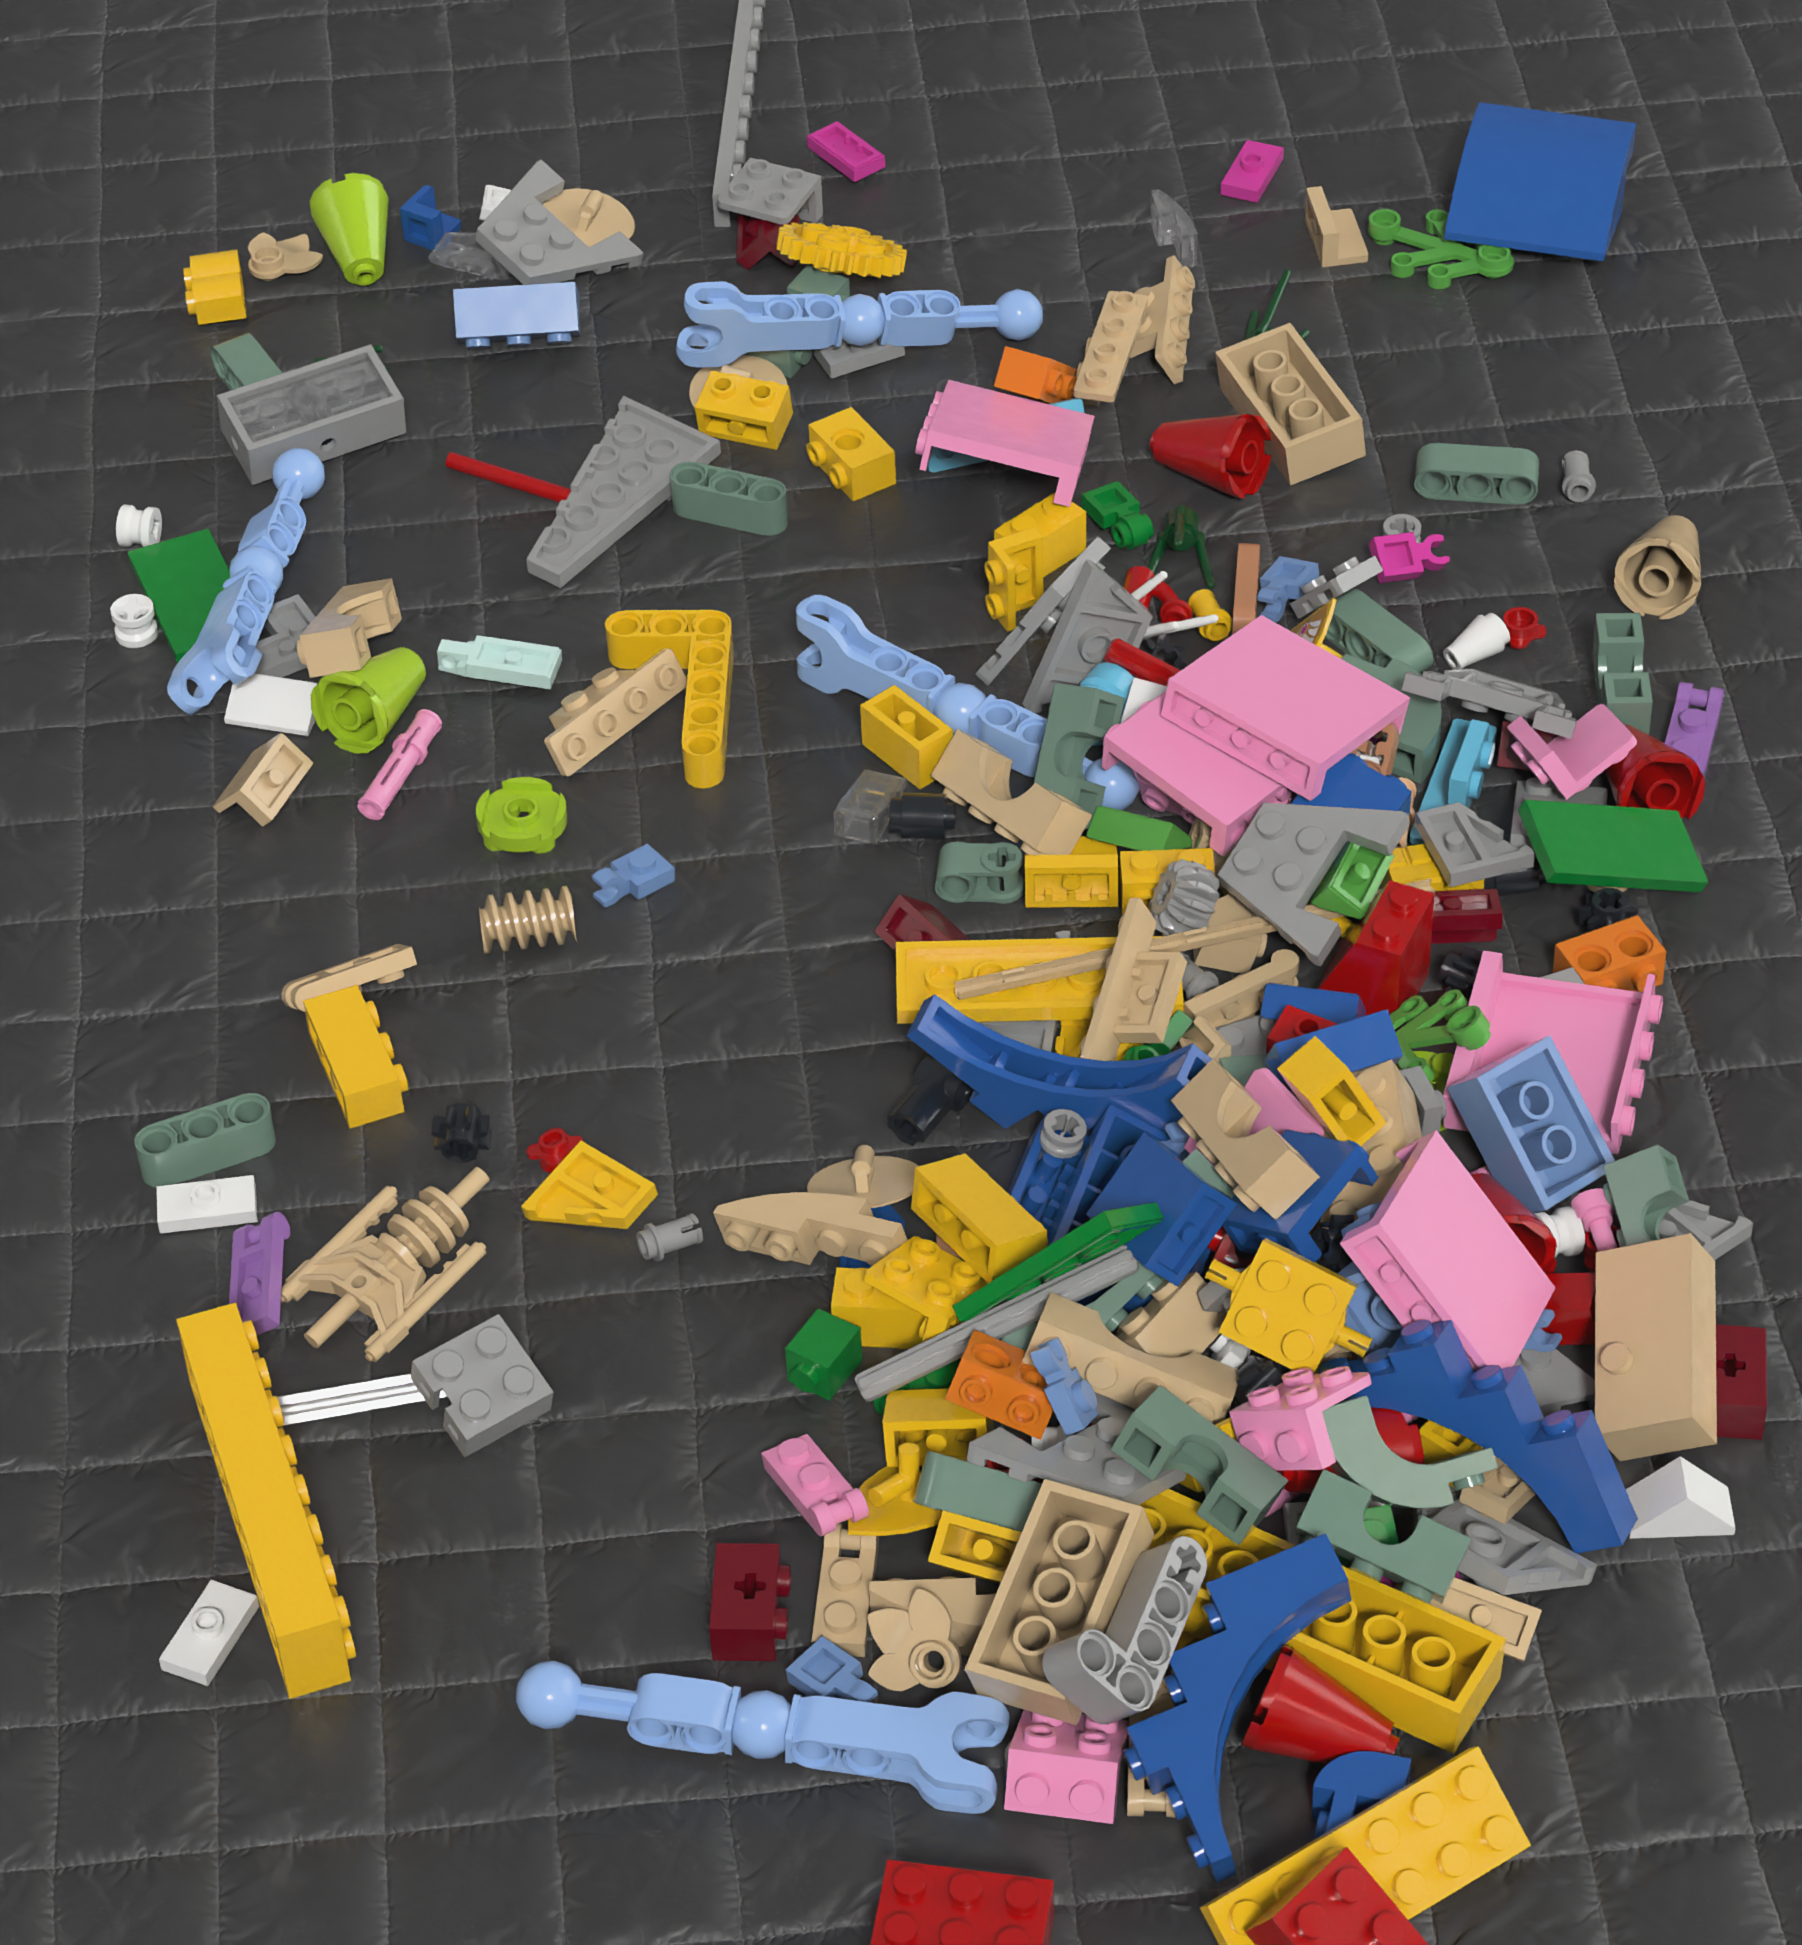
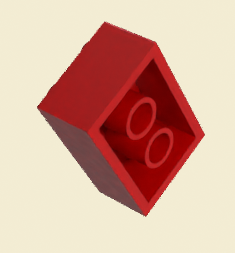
[1245,1847,1428,1945]
[870,1859,1055,1945]

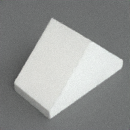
[1626,1456,1735,1539]

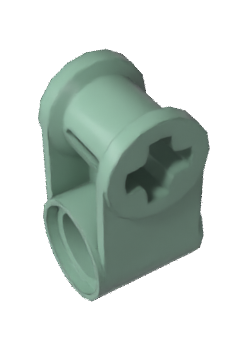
[935,841,1025,904]

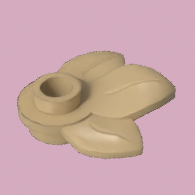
[248,232,323,281]
[867,1588,962,1691]

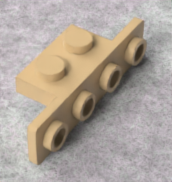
[1130,255,1195,384]
[1074,291,1148,406]
[544,649,687,776]
[1080,898,1187,1061]

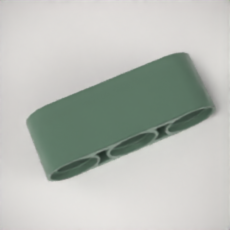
[210,333,282,391]
[1414,443,1540,505]
[669,461,788,536]
[1316,589,1433,673]
[134,1093,276,1187]
[913,1451,1042,1532]

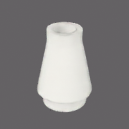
[1443,613,1510,670]

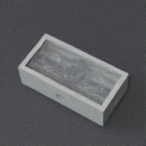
[217,344,406,485]

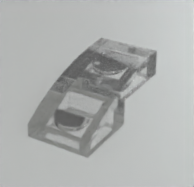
[1151,189,1198,267]

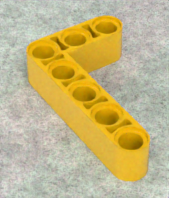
[605,610,734,789]

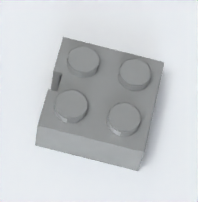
[411,1314,554,1458]

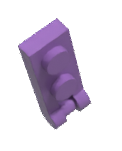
[1665,681,1725,778]
[229,1212,290,1336]

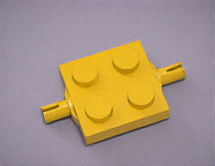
[1205,1238,1373,1374]

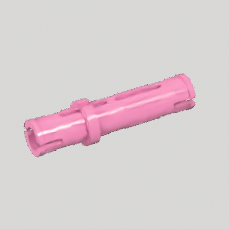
[357,709,442,820]

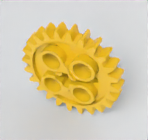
[776,222,907,278]

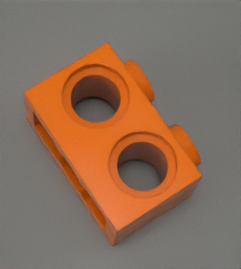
[994,346,1077,404]
[1553,915,1667,992]
[945,1329,1053,1440]

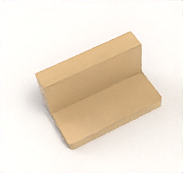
[1305,186,1368,267]
[213,732,313,827]

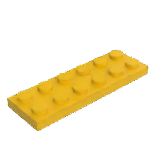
[896,936,1184,1024]
[1200,1746,1531,1945]

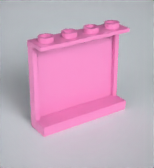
[915,380,1095,507]
[1161,615,1410,801]
[1102,691,1298,856]
[1443,951,1663,1154]
[1340,1130,1556,1372]

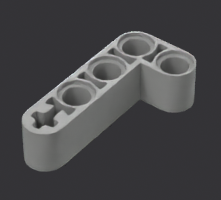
[1042,1536,1207,1725]

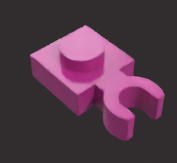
[1368,532,1450,583]

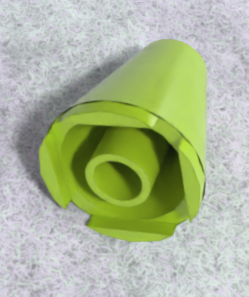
[309,173,389,286]
[310,647,426,754]

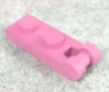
[761,1434,869,1537]

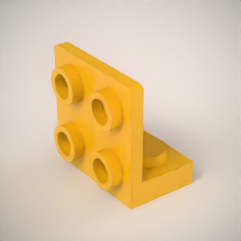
[1025,836,1118,908]
[863,1236,988,1343]

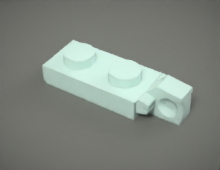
[437,635,562,690]

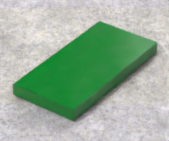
[127,528,260,664]
[1518,799,1709,893]
[952,1202,1164,1322]

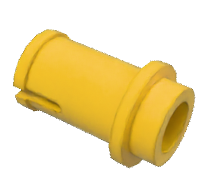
[1188,589,1232,641]

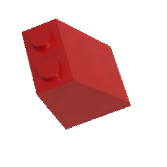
[1315,880,1435,1032]

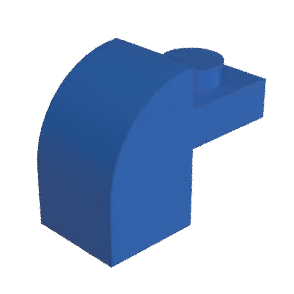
[1312,1751,1411,1839]

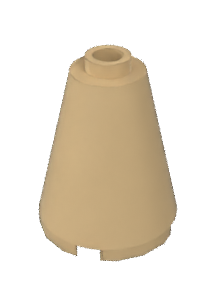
[1614,515,1702,619]

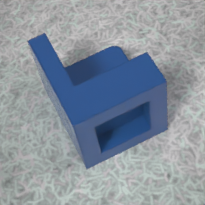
[400,185,462,252]

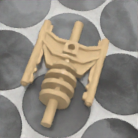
[281,1167,489,1362]

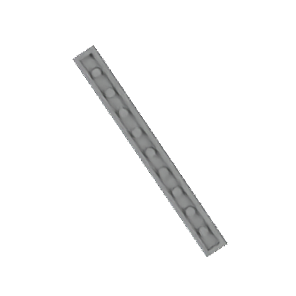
[712,0,766,227]

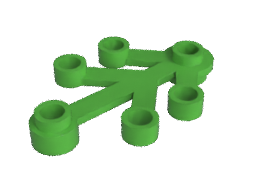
[1368,209,1514,289]
[1390,989,1491,1083]

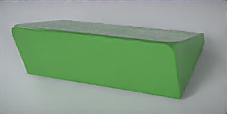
[1087,806,1193,851]
[1310,841,1394,920]

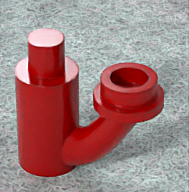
[1123,566,1193,623]

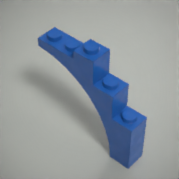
[906,994,1212,1134]
[1318,1319,1638,1554]
[1123,1533,1351,1883]

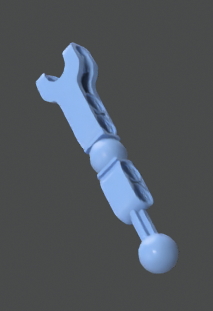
[676,281,1043,367]
[167,448,325,715]
[796,595,1140,810]
[516,1661,1010,1814]

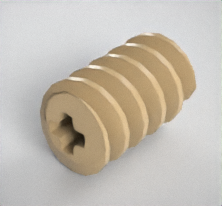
[479,886,577,954]

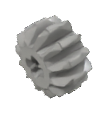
[1149,859,1220,936]

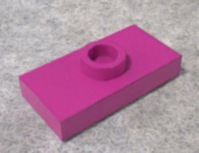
[807,121,885,182]
[1220,140,1284,203]

